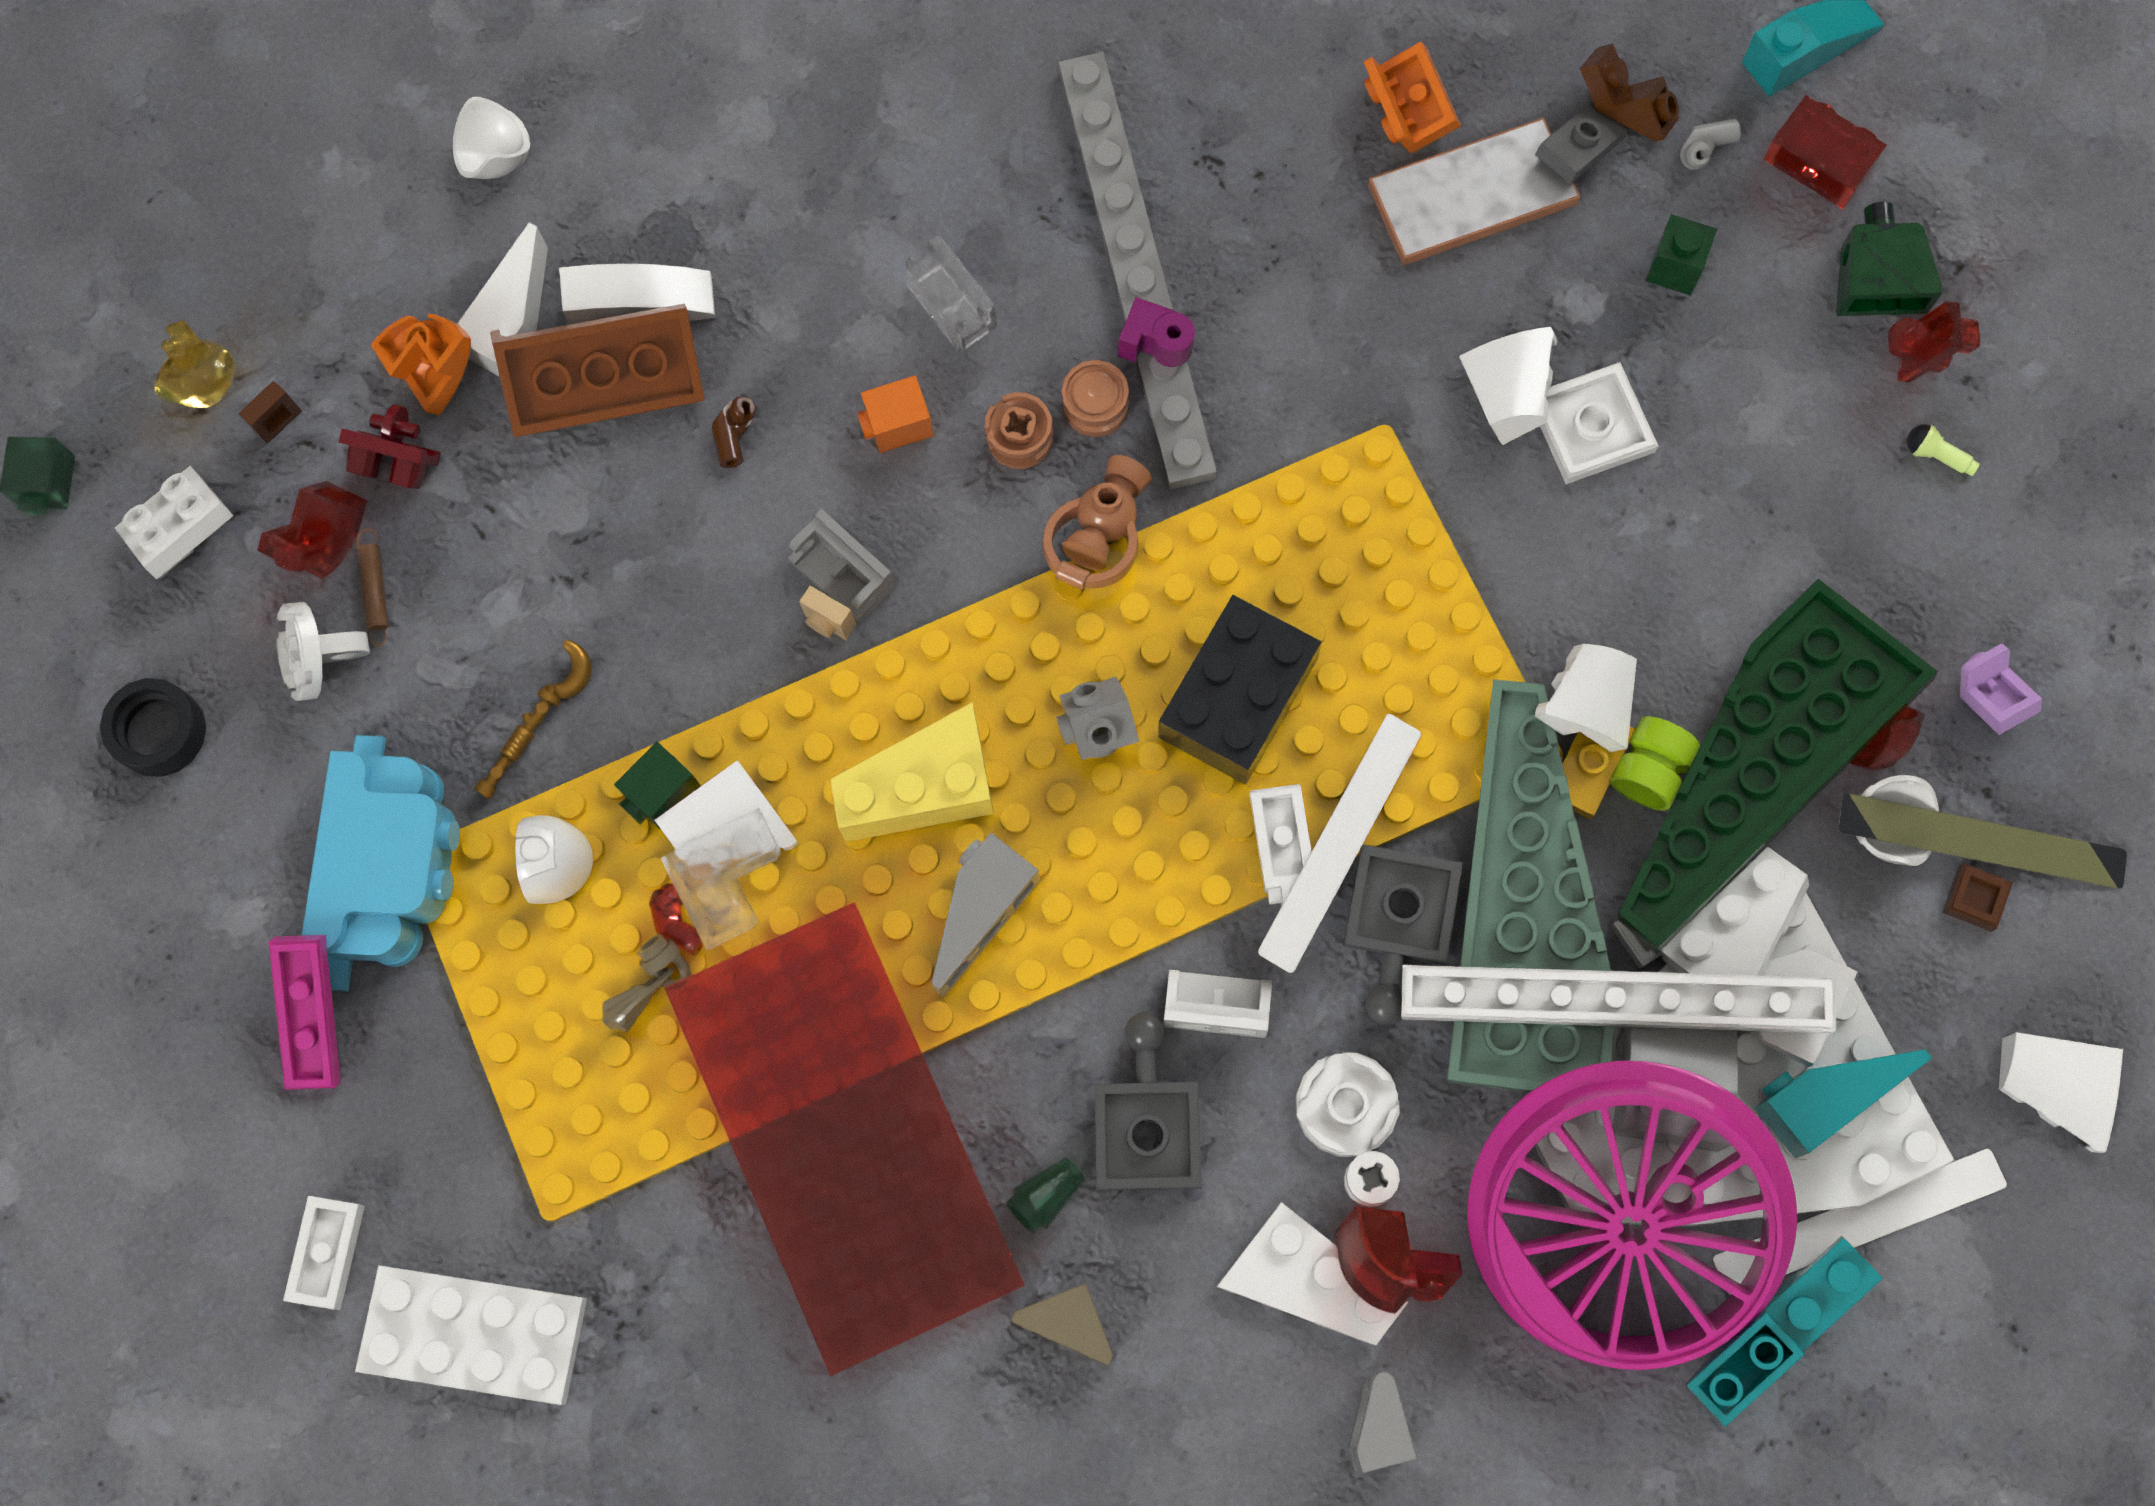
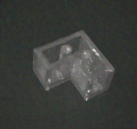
[661,808,782,951]

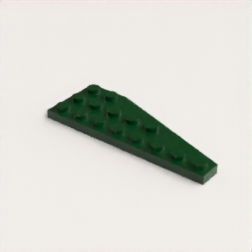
[1618,579,1938,954]

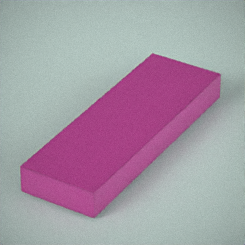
[268,935,341,1090]

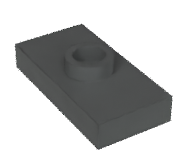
[1535,101,1629,184]

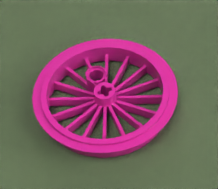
[1467,1061,1797,1370]

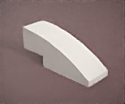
[559,264,716,324]

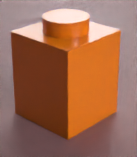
[856,375,934,453]

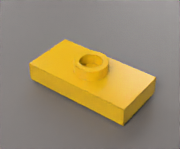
[1562,726,1635,820]

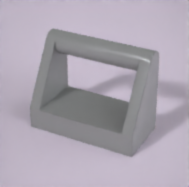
[1348,1372,1417,1473]

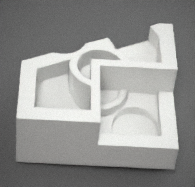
[1459,327,1557,445]
[1535,644,1637,752]
[655,760,799,868]
[1999,1032,2123,1153]

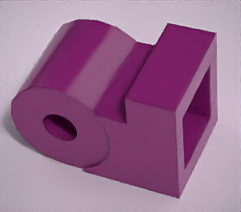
[1118,297,1195,367]

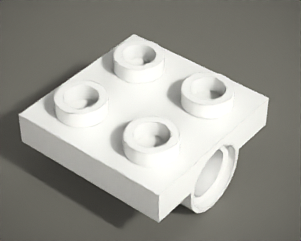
[115,466,233,580]

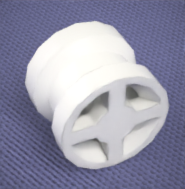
[1344,1151,1400,1207]

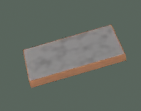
[1368,118,1580,266]

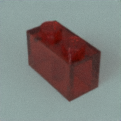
[1763,95,1887,209]

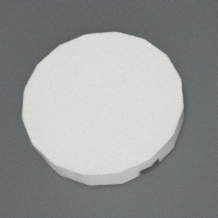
[1296,1053,1400,1157]

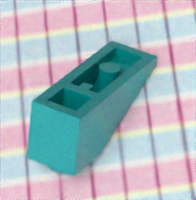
[1742,0,1885,97]
[1754,1049,1932,1159]

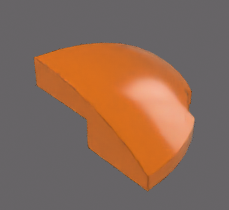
[371,314,471,416]

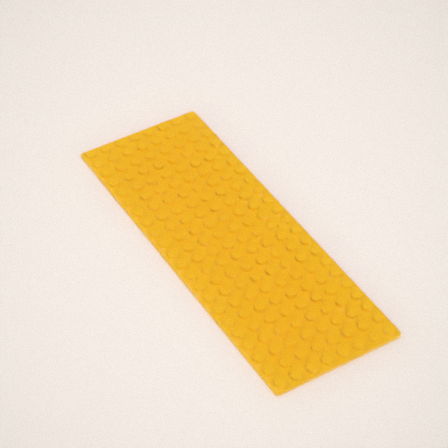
[427,425,1563,1221]

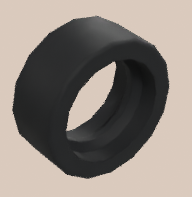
[100,678,206,777]

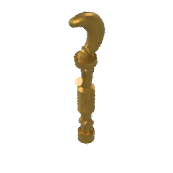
[473,639,592,800]

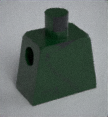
[1836,202,1943,316]

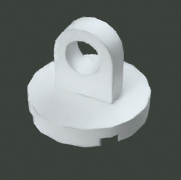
[277,602,370,701]

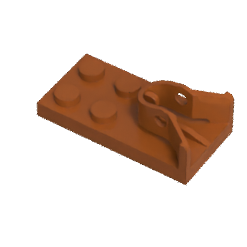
[490,303,705,437]

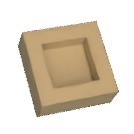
[799,586,857,640]

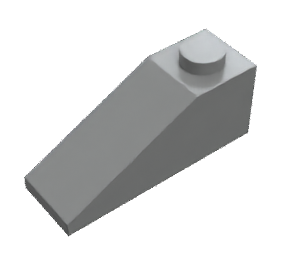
[932,833,1041,998]

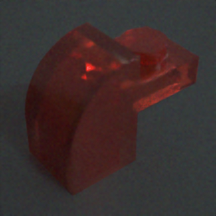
[257,481,368,579]
[1335,1206,1463,1314]

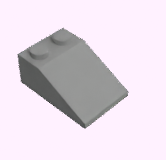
[1613,1027,1738,1152]

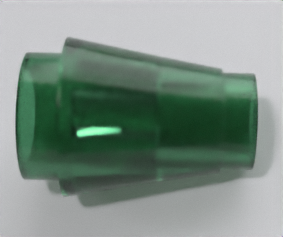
[1006,1157,1085,1234]

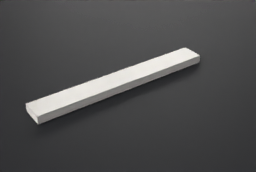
[1401,965,1836,1033]

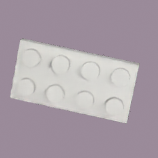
[355,1265,587,1405]

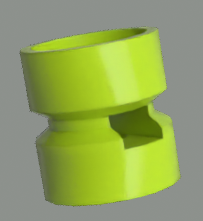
[1609,716,1700,811]

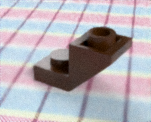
[1580,43,1679,142]

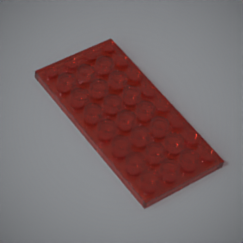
[665,902,1025,1376]

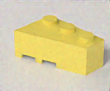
[830,703,994,842]

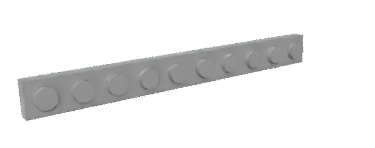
[1058,52,1217,490]

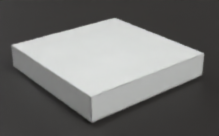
[1540,362,1659,484]

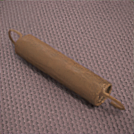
[357,529,389,647]

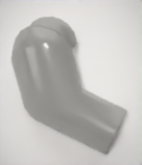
[1680,118,1741,170]

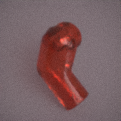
[649,883,708,956]

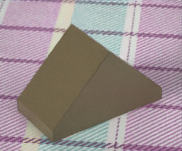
[1011,1283,1114,1367]

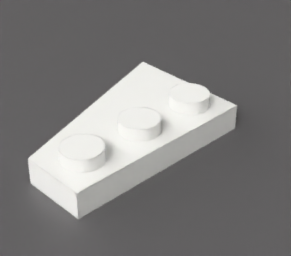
[1660,847,1809,975]
[1217,1202,1408,1346]

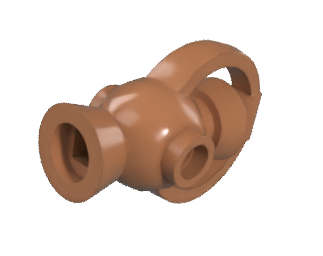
[1042,455,1152,590]

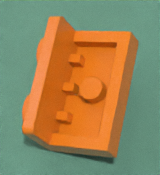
[1363,41,1461,154]

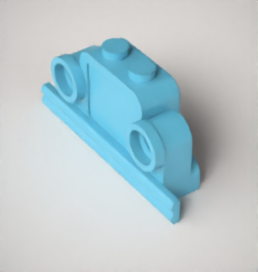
[302,735,460,992]

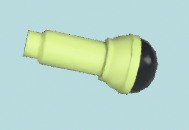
[1906,424,1980,476]

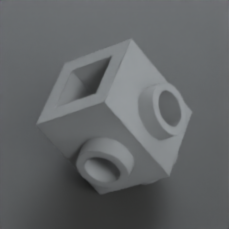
[1056,677,1139,760]

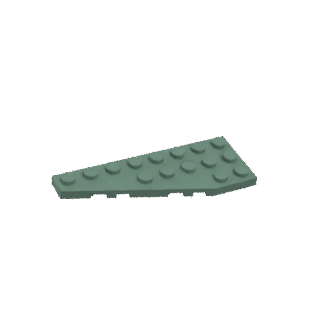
[1447,679,1615,1093]

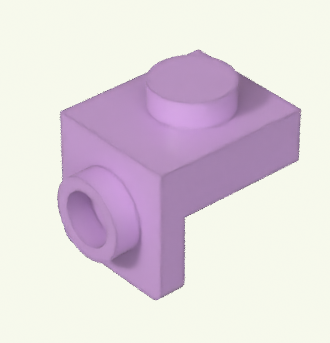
[1960,644,2042,735]

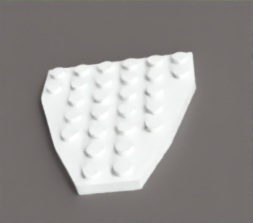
[1535,893,1954,1226]

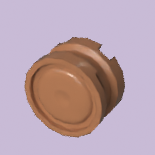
[1061,360,1129,437]
[985,392,1053,469]

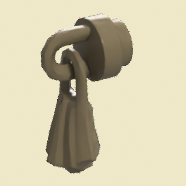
[602,934,691,1033]

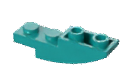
[1686,1236,1883,1427]

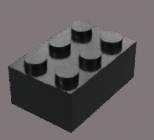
[1158,595,1322,785]

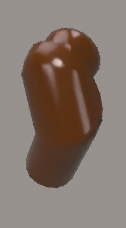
[711,396,756,468]

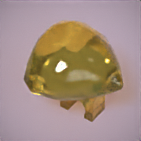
[153,320,236,409]

